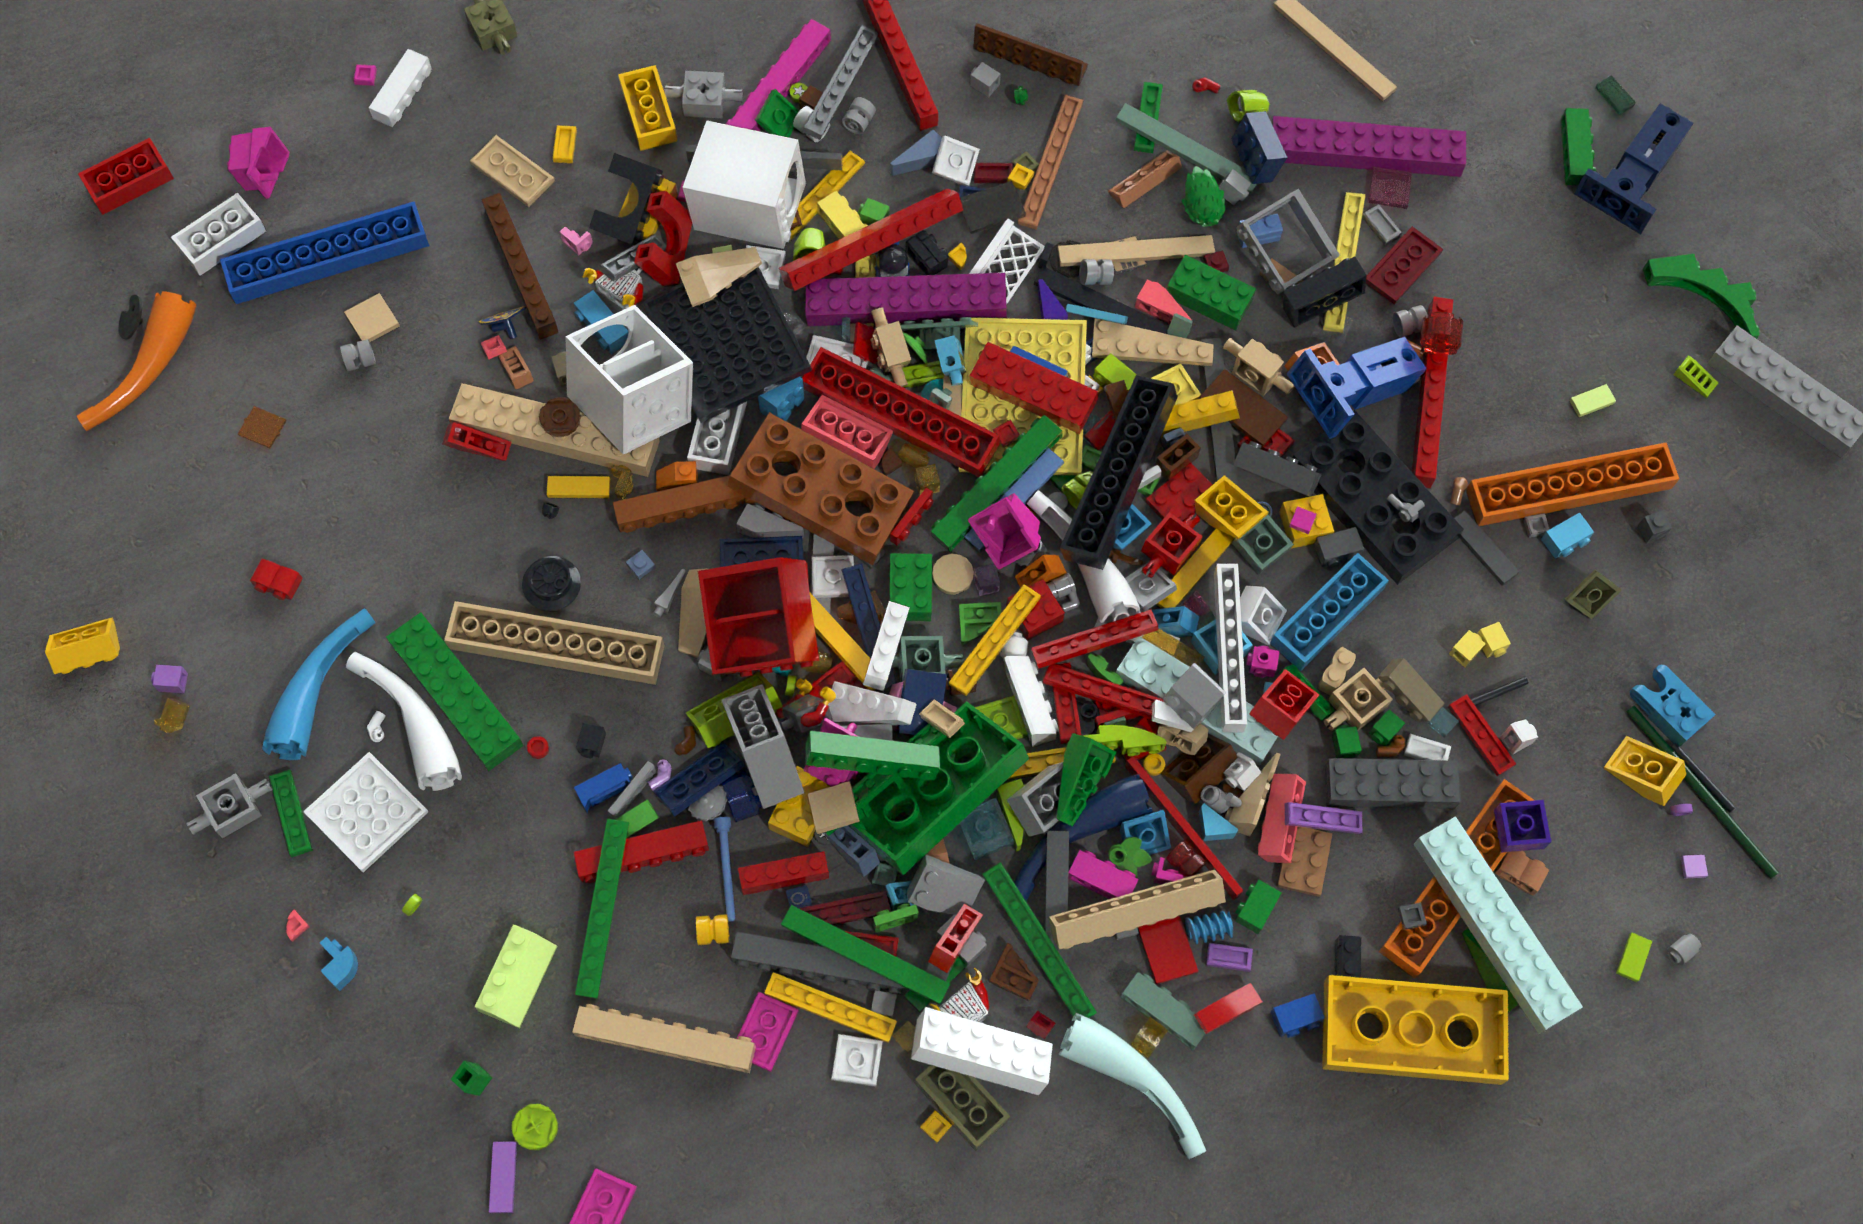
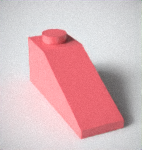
[1135,280,1191,324]

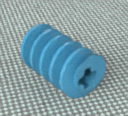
[1185,911,1233,944]

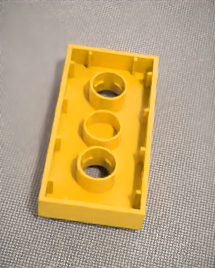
[1322,975,1508,1085]

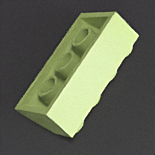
[475,924,557,1028]

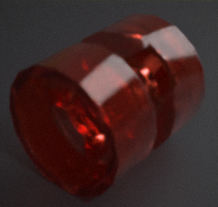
[1165,839,1207,878]

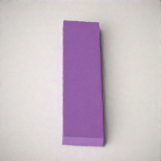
[1285,802,1362,834]

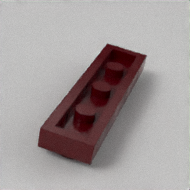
[800,891,890,925]

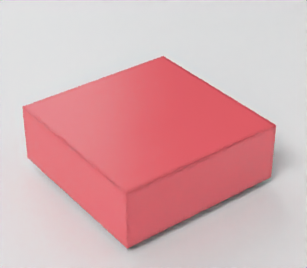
[481,335,507,360]

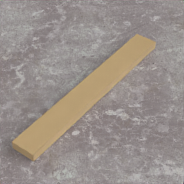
[1273,0,1397,101]
[1057,235,1215,267]

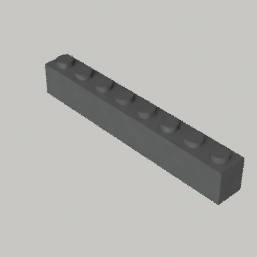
[731,932,911,995]

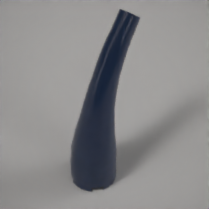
[1014,774,1153,902]

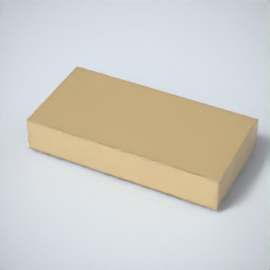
[919,700,965,738]

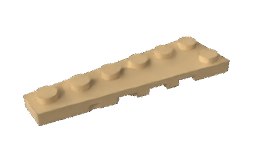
[1092,318,1213,366]

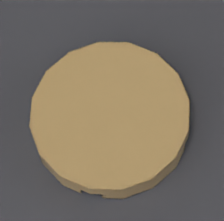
[932,554,974,595]

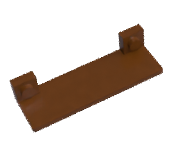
[973,23,1088,86]

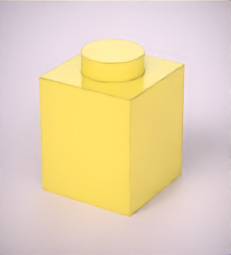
[1477,622,1511,658]
[1449,630,1486,667]

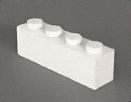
[369,49,432,127]
[863,601,909,691]

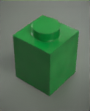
[1369,709,1405,746]
[1332,725,1362,759]
[451,1061,493,1096]

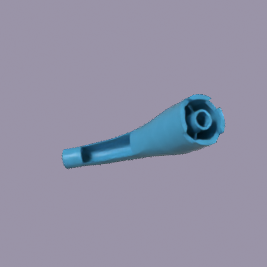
[262,608,375,760]

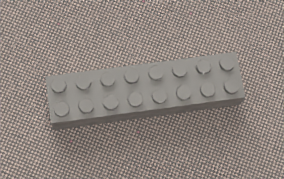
[1707,326,1863,458]

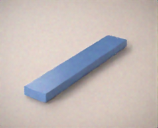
[964,448,1064,551]

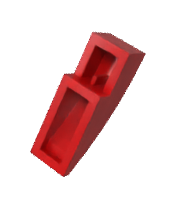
[1194,983,1262,1034]

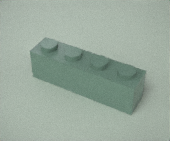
[1120,972,1205,1050]

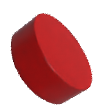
[527,736,549,759]

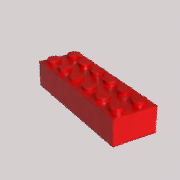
[969,342,1098,434]

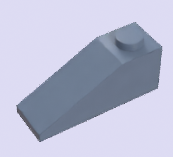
[890,130,942,176]
[822,825,880,877]

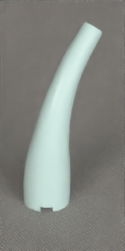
[1059,1013,1206,1159]

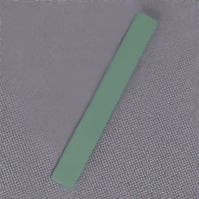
[1115,103,1257,195]

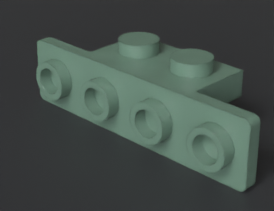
[900,317,978,350]

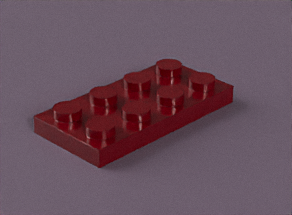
[1366,226,1443,305]

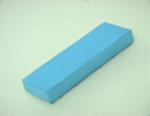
[1066,304,1128,324]

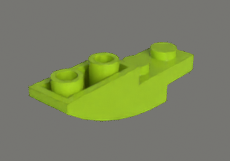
[1083,725,1166,756]

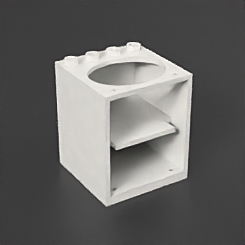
[683,121,806,249]
[566,305,693,455]

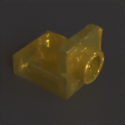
[1131,1017,1168,1058]

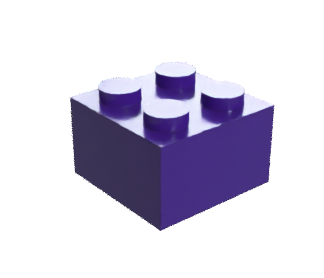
[1494,800,1551,853]

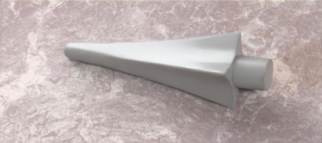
[653,569,685,618]

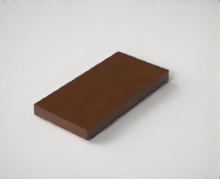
[1199,369,1288,447]

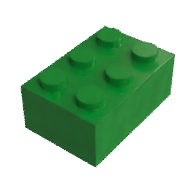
[890,553,932,621]

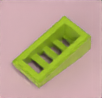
[1673,355,1718,398]

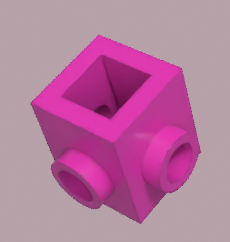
[1246,645,1280,678]

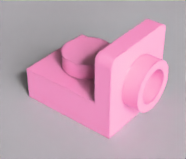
[560,227,593,256]

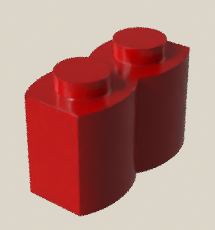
[250,559,303,600]

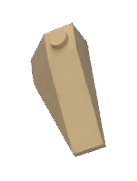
[676,247,762,307]
[678,569,707,658]
[1224,753,1281,837]

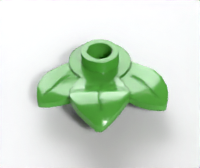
[1108,837,1152,878]

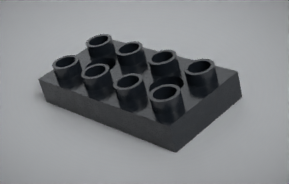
[1292,410,1464,585]

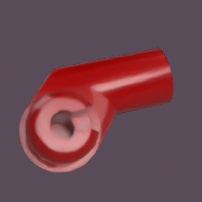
[1192,78,1221,94]

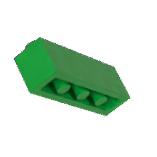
[1561,108,1596,185]

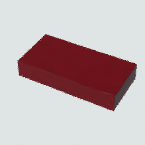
[974,163,1013,183]

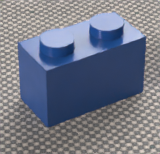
[1270,993,1325,1038]

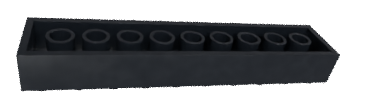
[1060,375,1178,570]

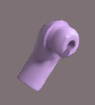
[647,759,672,791]

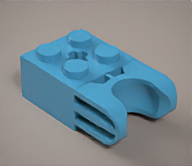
[1630,665,1716,746]

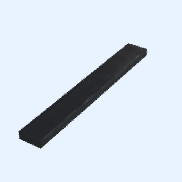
[1034,266,1169,334]

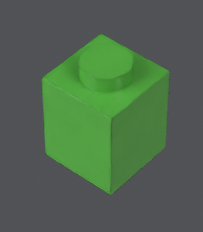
[858,198,889,226]

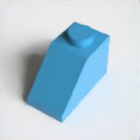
[1152,606,1199,637]

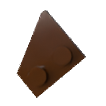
[989,943,1039,1001]

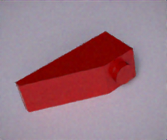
[442,422,512,461]
[928,904,983,973]

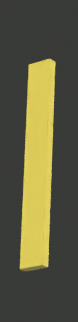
[1323,192,1365,333]

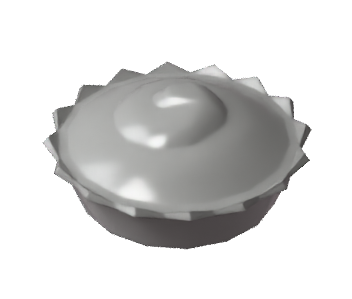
[688,785,727,821]

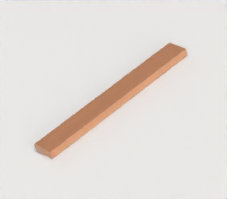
[1018,95,1083,230]

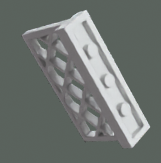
[969,218,1045,305]

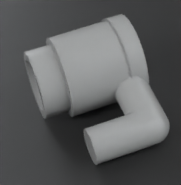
[1047,573,1080,612]
[1201,785,1242,813]

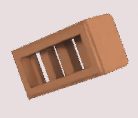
[498,346,534,389]

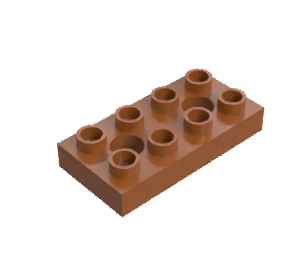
[727,412,914,565]

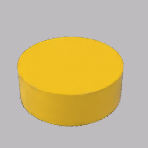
[1143,754,1165,776]

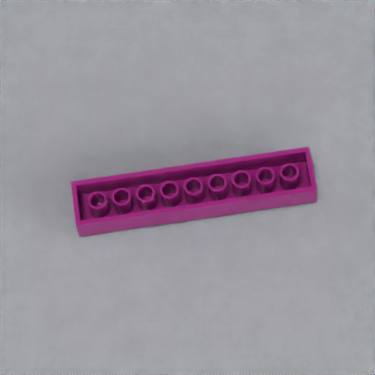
[1271,116,1466,177]
[806,273,1007,326]

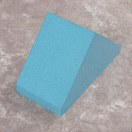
[1199,803,1239,841]
[886,881,914,911]

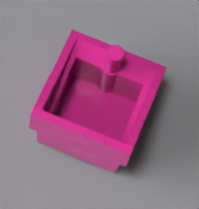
[227,127,290,199]
[968,493,1041,570]
[804,718,860,787]

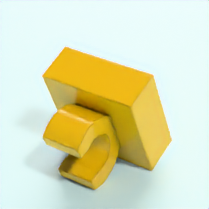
[1007,163,1034,190]

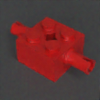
[1141,512,1203,578]

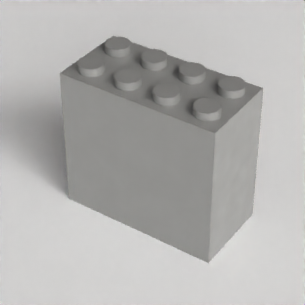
[722,684,804,809]

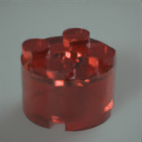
[1420,312,1464,355]

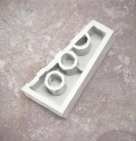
[828,681,916,726]

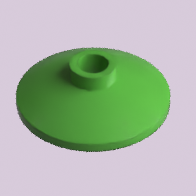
[903,333,928,364]

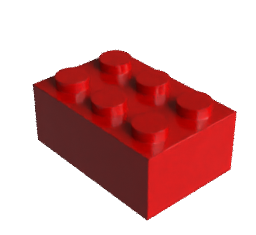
[1249,669,1319,740]

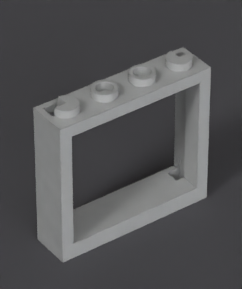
[1236,189,1340,295]

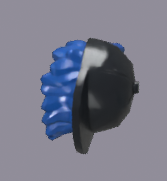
[875,241,910,277]

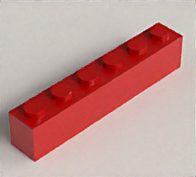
[574,820,709,883]

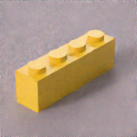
[1160,391,1240,438]

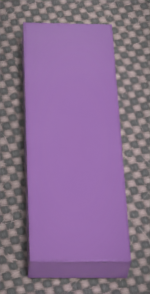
[489,1142,517,1213]

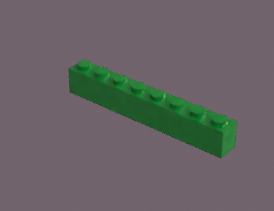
[931,415,1063,552]

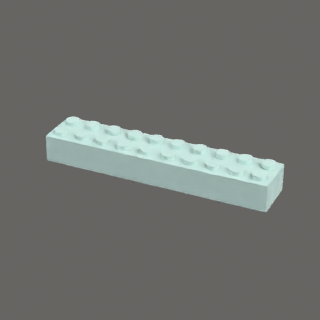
[1414,816,1583,1034]

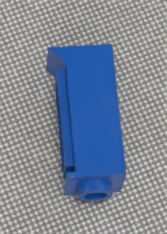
[574,763,633,813]

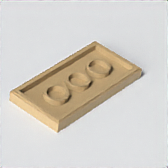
[470,135,555,207]

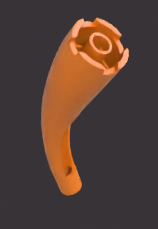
[76,291,197,431]

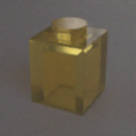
[915,464,940,495]

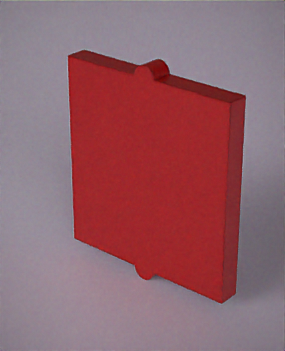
[853,322,878,365]

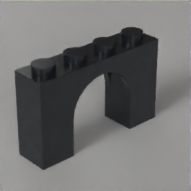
[589,153,663,245]

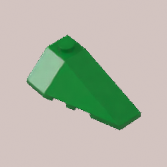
[1057,733,1116,826]

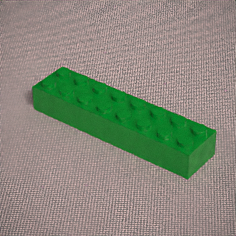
[386,612,524,771]

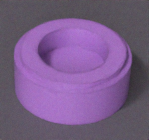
[1670,804,1693,816]

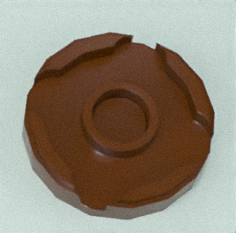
[539,397,581,437]

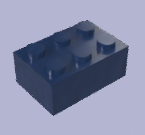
[1231,111,1288,184]

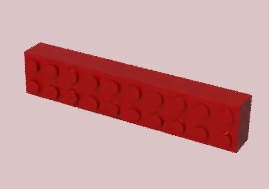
[802,347,1000,477]

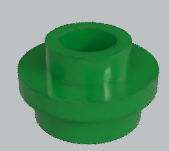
[1014,86,1028,105]

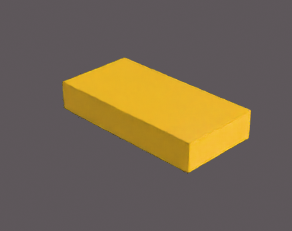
[553,125,577,163]

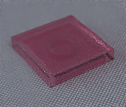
[1368,167,1412,209]

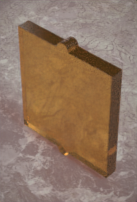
[238,406,286,448]

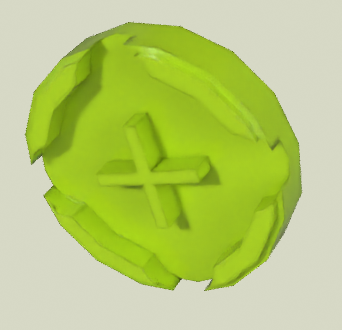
[512,1104,558,1150]

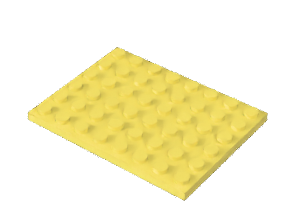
[959,318,1087,475]

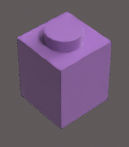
[151,665,188,693]

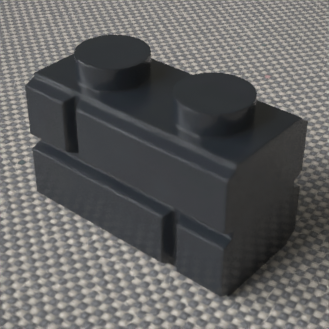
[906,230,949,275]
[1334,935,1361,978]

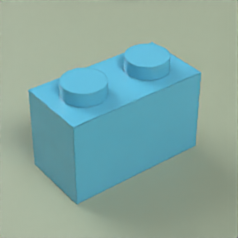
[1541,513,1594,559]

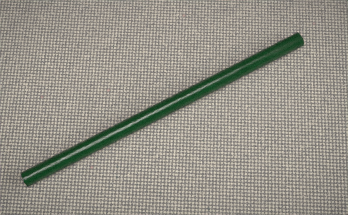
[1626,705,1779,879]

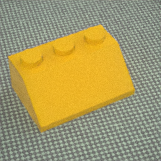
[45,617,120,674]

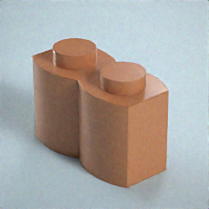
[1495,851,1549,896]

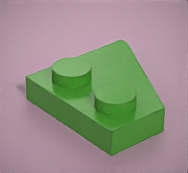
[959,602,1002,645]

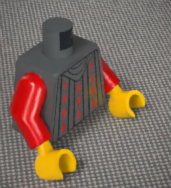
[778,678,836,733]

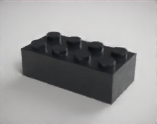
[1283,256,1367,328]

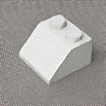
[1240,586,1287,645]

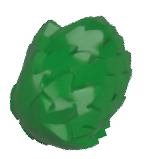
[1181,166,1225,227]

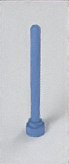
[713,817,735,922]

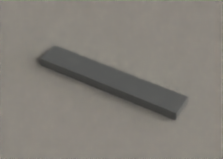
[1045,831,1069,964]

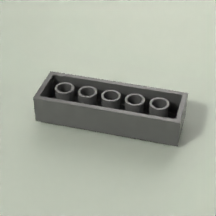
[1324,758,1461,809]

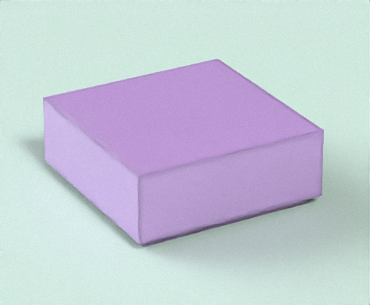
[1681,855,1708,879]

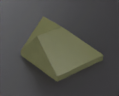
[1565,569,1622,619]

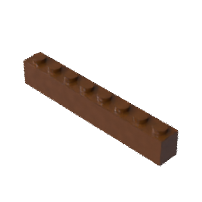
[481,193,559,340]

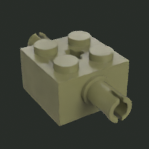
[464,0,518,55]

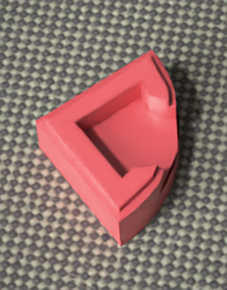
[286,910,310,942]

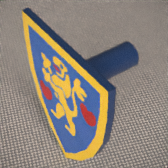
[478,306,526,339]

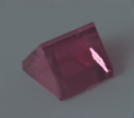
[1183,591,1210,617]

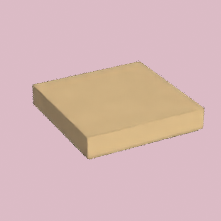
[344,293,400,342]
[808,781,860,834]

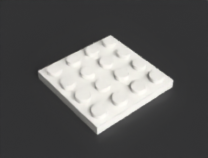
[303,752,428,872]

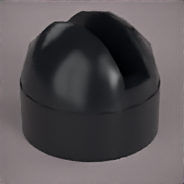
[542,502,560,519]

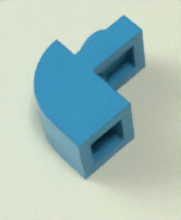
[320,937,358,991]

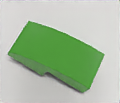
[1086,653,1123,686]
[615,799,659,838]

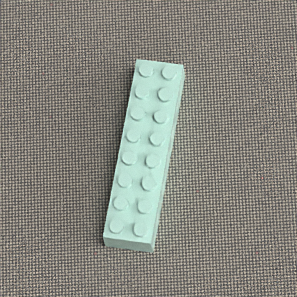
[1116,636,1279,766]

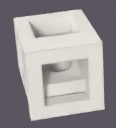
[1224,752,1261,791]

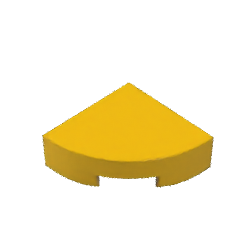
[948,243,967,270]

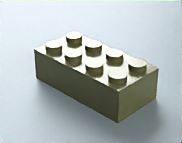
[915,1065,1010,1151]

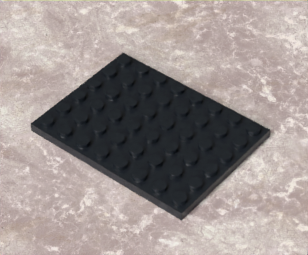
[642,267,812,423]

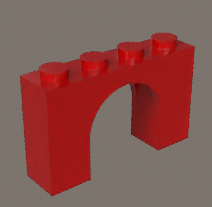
[634,191,692,286]

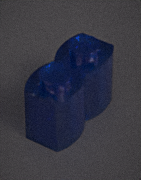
[721,771,762,823]

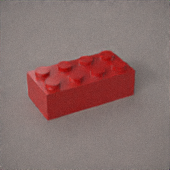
[78,138,174,215]

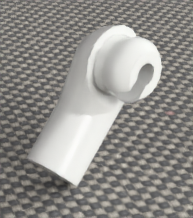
[367,711,385,742]

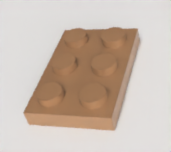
[1277,827,1332,897]

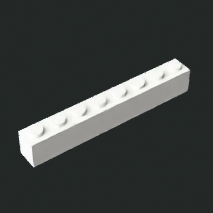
[1214,564,1247,733]

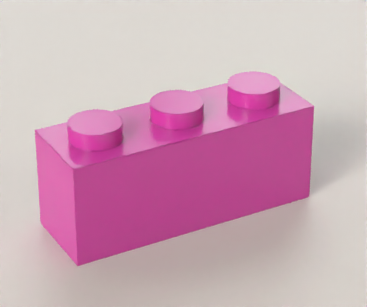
[1068,850,1139,899]

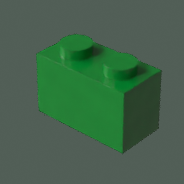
[1235,880,1282,934]

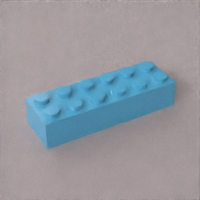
[1270,553,1389,671]

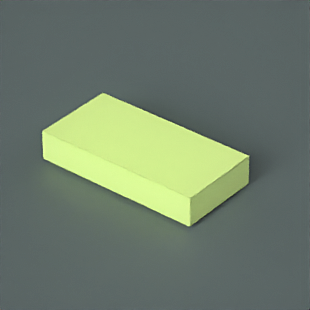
[1570,384,1616,417]

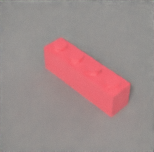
[1258,774,1306,863]

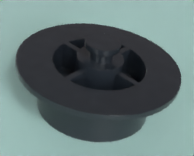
[522,556,581,611]

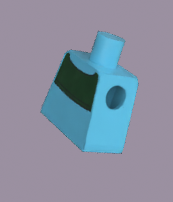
[935,336,966,386]

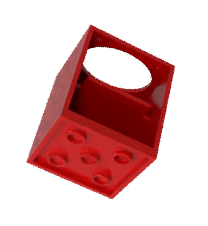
[698,557,819,677]

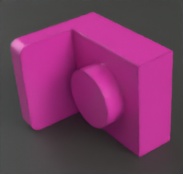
[1151,857,1183,885]

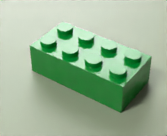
[1167,255,1256,331]

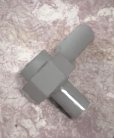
[1387,494,1425,522]

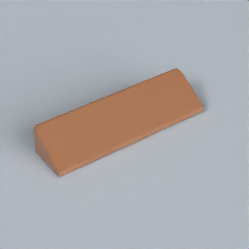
[1108,150,1182,208]

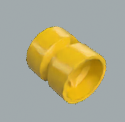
[696,914,729,945]

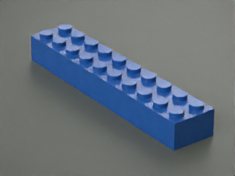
[220,201,429,304]

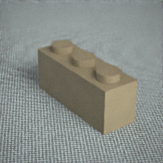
[1378,658,1444,722]

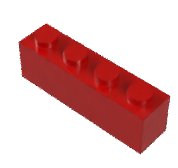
[738,851,829,895]

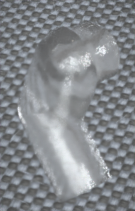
[783,312,806,335]

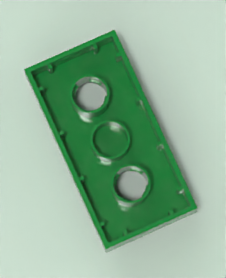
[848,701,1029,875]

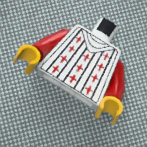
[583,267,644,310]
[929,968,990,1024]

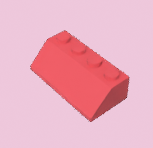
[801,395,893,469]

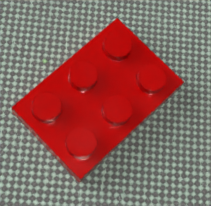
[1145,463,1213,522]

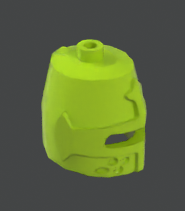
[1227,90,1269,122]
[793,228,825,261]
[1062,471,1093,510]

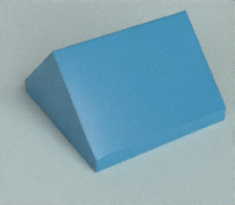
[1113,504,1152,551]
[1119,810,1171,855]

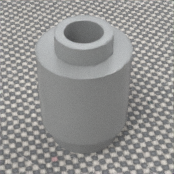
[1667,934,1701,965]

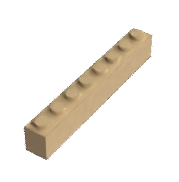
[1049,870,1226,950]
[573,1004,756,1073]

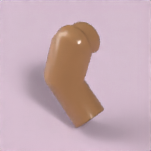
[1450,477,1468,505]

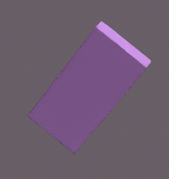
[1206,943,1253,972]

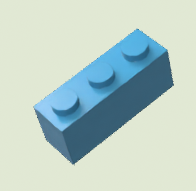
[574,290,629,354]

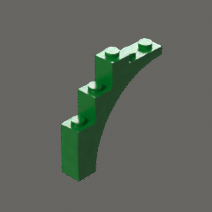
[1643,254,1760,339]

